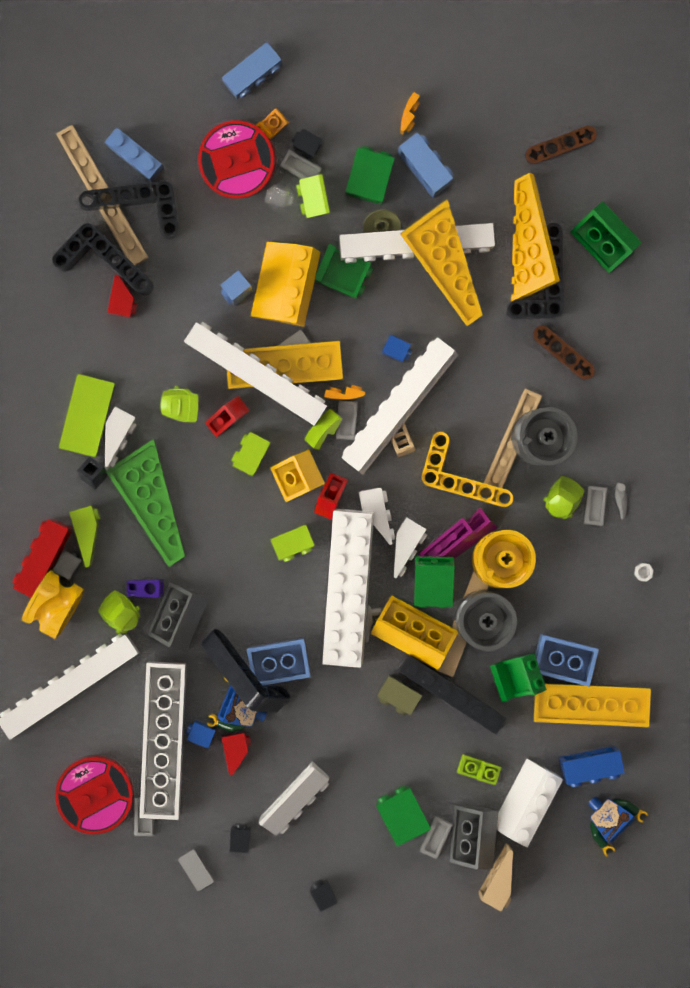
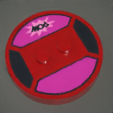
[198,120,277,199]
[55,755,134,834]

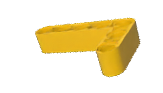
[422,432,514,507]

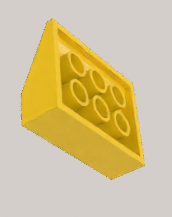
[251,242,321,327]

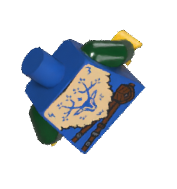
[207,677,267,732]
[588,797,648,857]

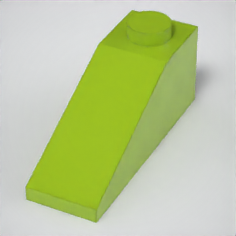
[69,506,101,567]

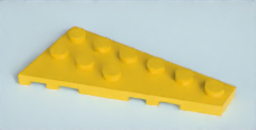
[511,173,560,301]
[400,199,483,326]

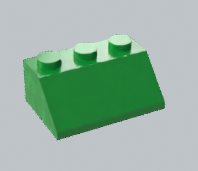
[570,201,642,273]

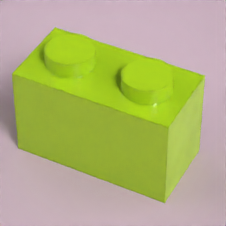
[231,432,271,476]
[270,525,315,562]

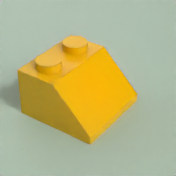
[270,449,325,502]

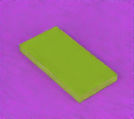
[59,374,115,458]

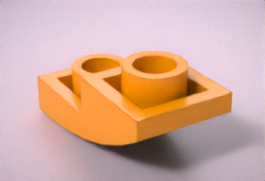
[400,92,420,135]
[256,108,289,139]
[324,385,365,400]

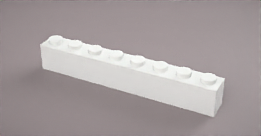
[339,223,495,263]
[184,322,327,426]
[342,337,458,475]
[0,633,140,740]

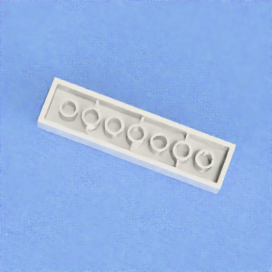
[322,509,374,668]
[140,661,187,820]

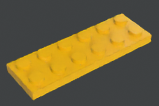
[227,341,343,389]
[533,683,651,727]

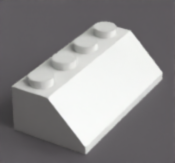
[497,759,563,847]
[259,761,329,836]

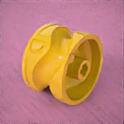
[472,530,536,588]
[22,570,85,640]

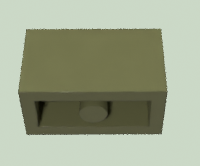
[377,675,422,716]

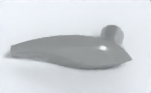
[615,483,627,519]
[365,605,381,642]

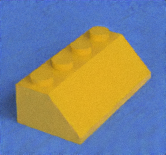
[370,595,458,670]

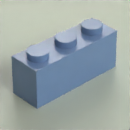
[222,42,282,99]
[105,127,164,182]
[220,270,253,306]

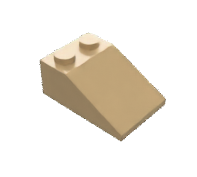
[478,843,513,911]

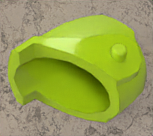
[160,385,198,422]
[543,475,584,520]
[98,590,141,634]

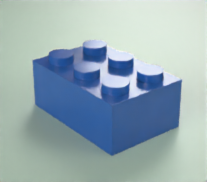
[559,746,625,787]

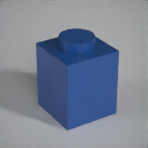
[382,334,412,363]
[185,720,216,748]

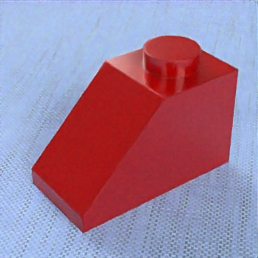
[107,275,138,319]
[205,396,250,438]
[314,473,348,520]
[222,731,251,776]

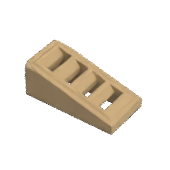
[391,423,416,457]

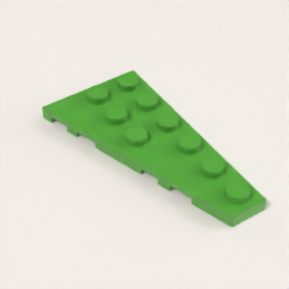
[106,439,185,567]

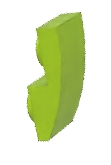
[304,409,342,450]
[457,754,502,785]

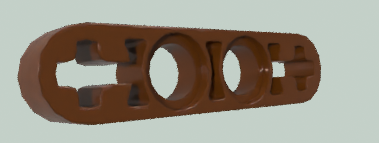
[525,126,597,165]
[533,326,595,380]

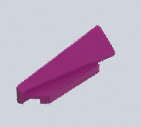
[418,508,497,559]

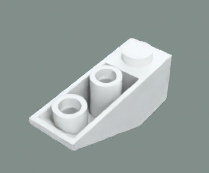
[105,407,137,471]
[359,488,395,545]
[393,517,427,578]

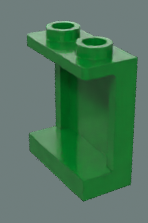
[345,146,395,205]
[314,244,373,299]
[414,556,455,608]
[490,653,547,702]
[376,785,431,847]

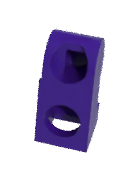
[127,579,164,597]

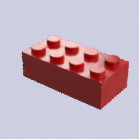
[12,519,73,598]

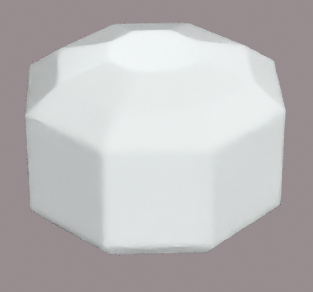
[634,563,654,582]

